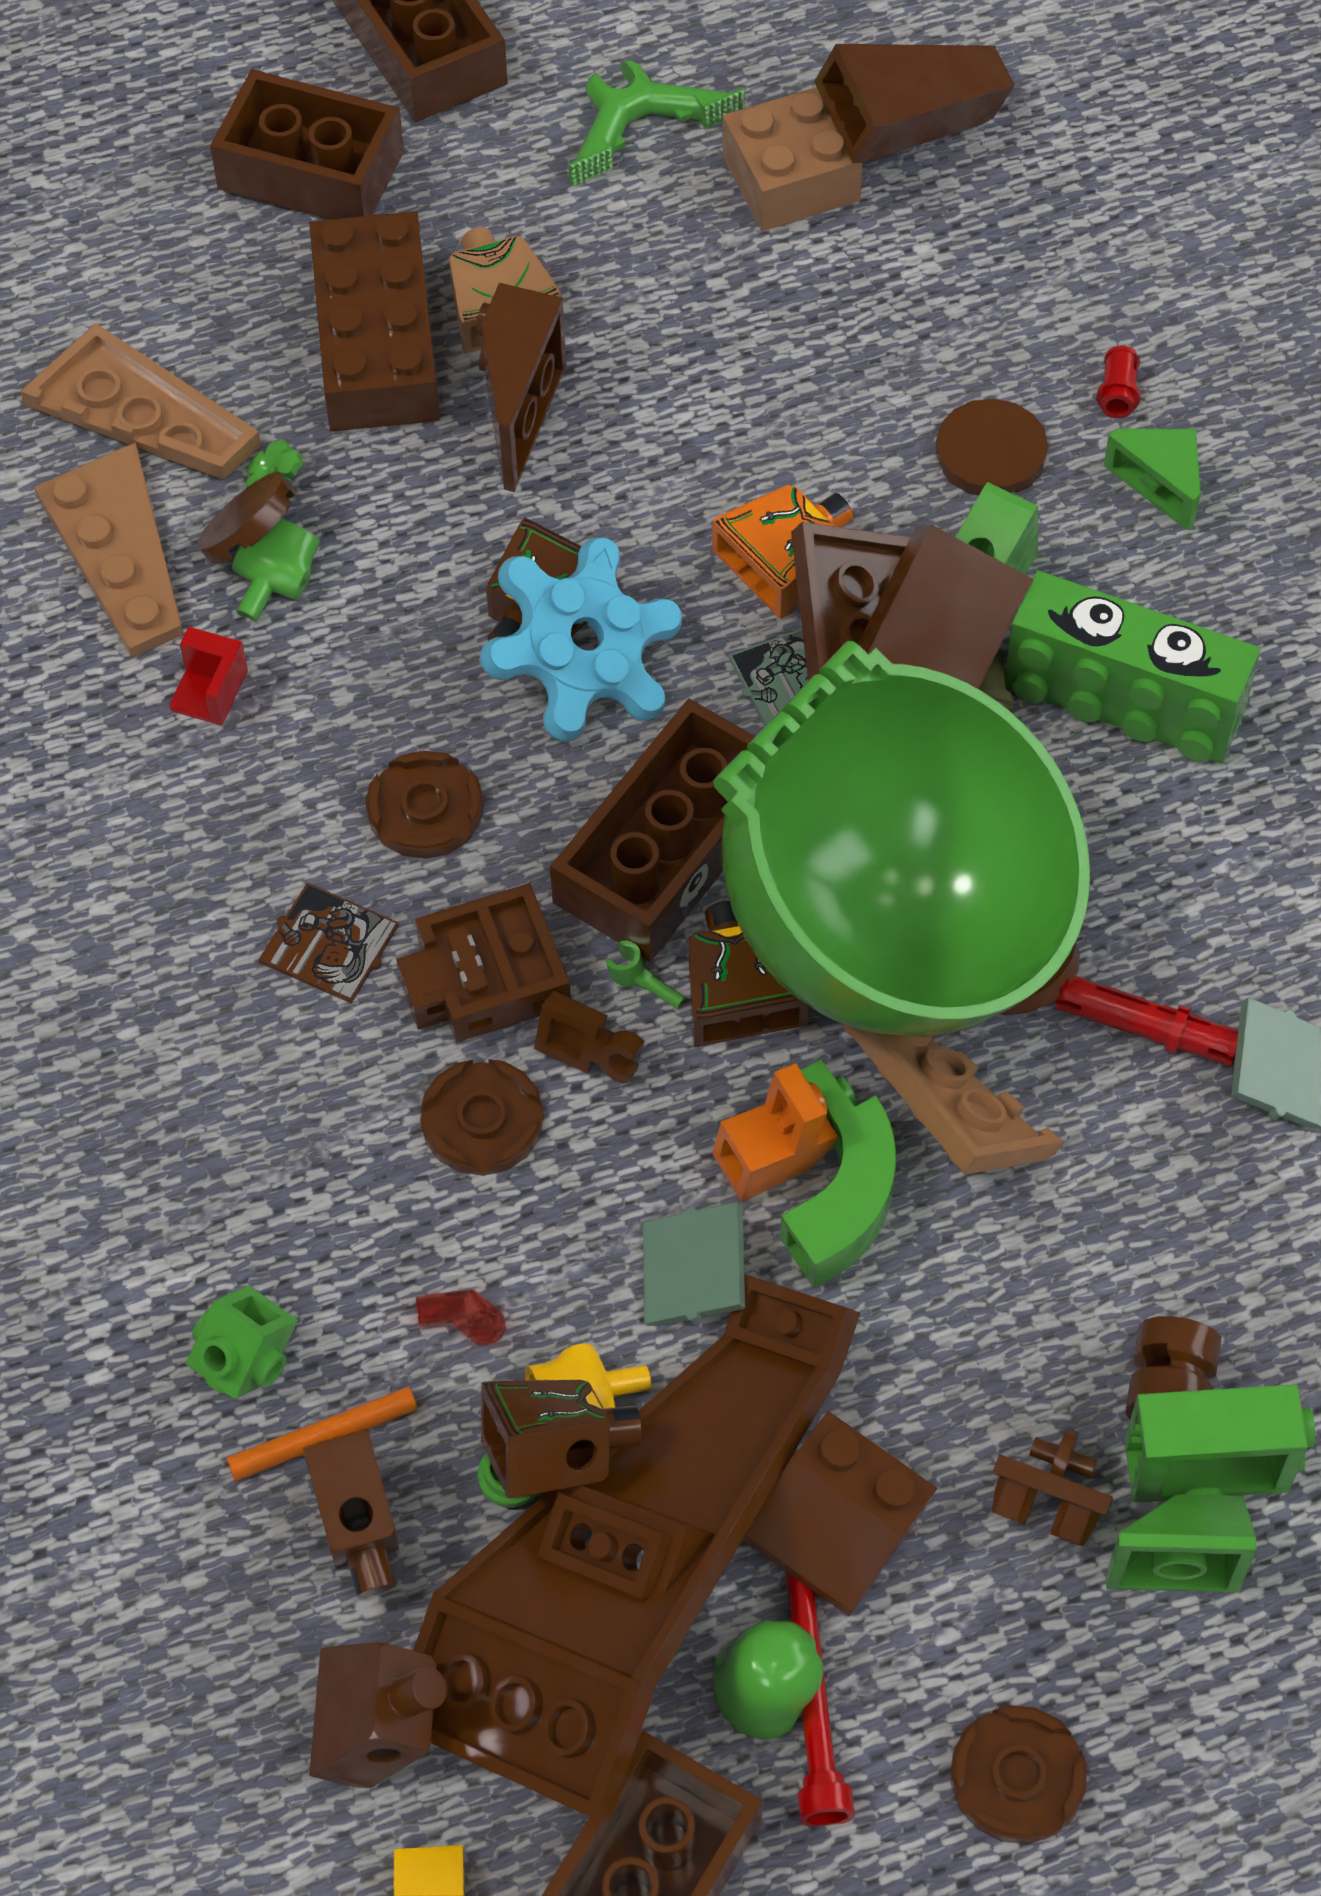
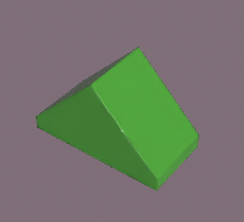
[1103,428,1201,530]

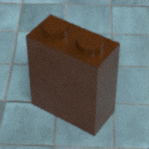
[858,525,1033,689]

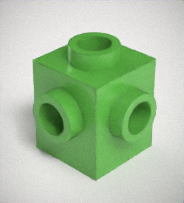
[185,1285,298,1399]

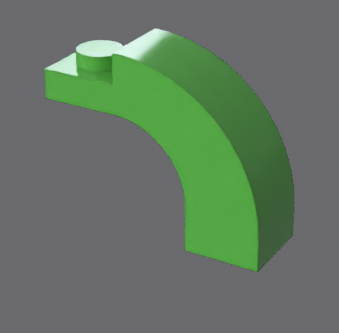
[780,1059,896,1288]

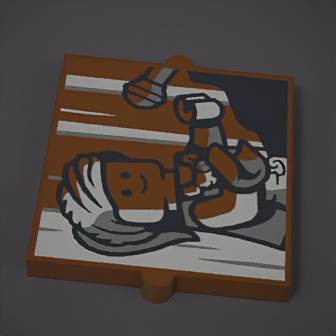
[259,883,399,1004]

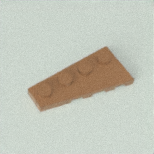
[20,323,261,480]
[34,442,184,658]
[843,1024,1064,1175]

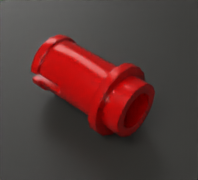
[1096,346,1141,418]

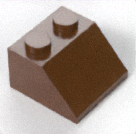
[743,1411,937,1617]

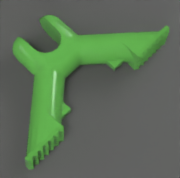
[568,60,745,187]

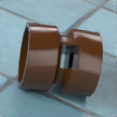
[1125,1316,1222,1419]

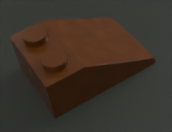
[476,283,566,492]

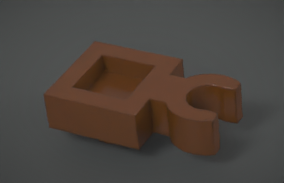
[534,991,644,1083]

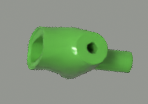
[232,518,320,622]

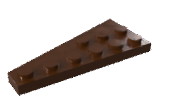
[791,522,911,681]

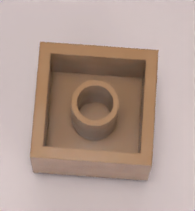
[722,87,862,231]

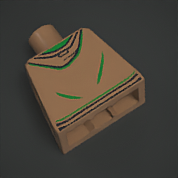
[449,227,562,354]

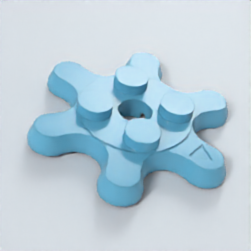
[480,537,682,742]

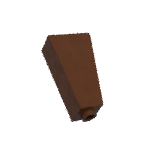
[814,44,1015,163]

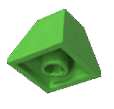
[1106,1487,1257,1593]

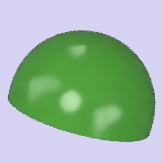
[713,641,1090,1037]

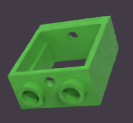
[1124,1384,1315,1502]

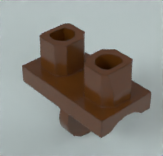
[992,1428,1113,1546]

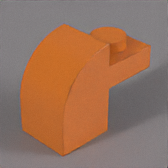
[712,1063,838,1203]

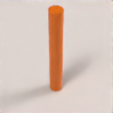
[226,1386,418,1482]

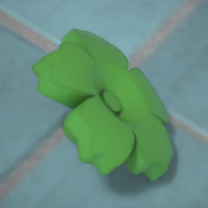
[246,439,304,487]

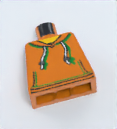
[712,485,854,619]

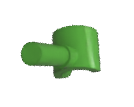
[605,940,686,1009]

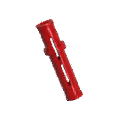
[1055,976,1238,1068]

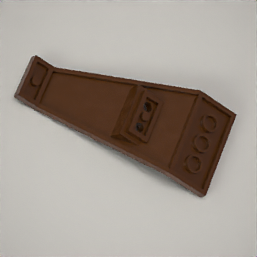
[413,1274,860,1821]

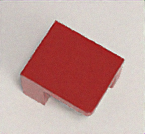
[170,626,248,726]

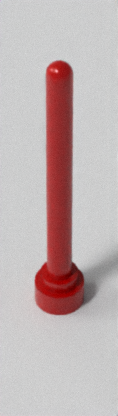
[785,1571,855,1827]

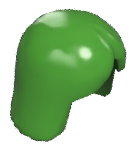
[712,1620,824,1739]

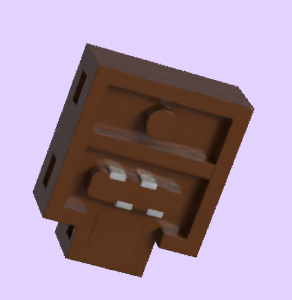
[396,883,571,1043]

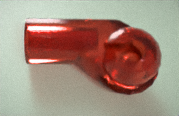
[416,1289,506,1346]

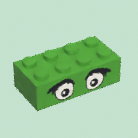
[1005,570,1261,764]

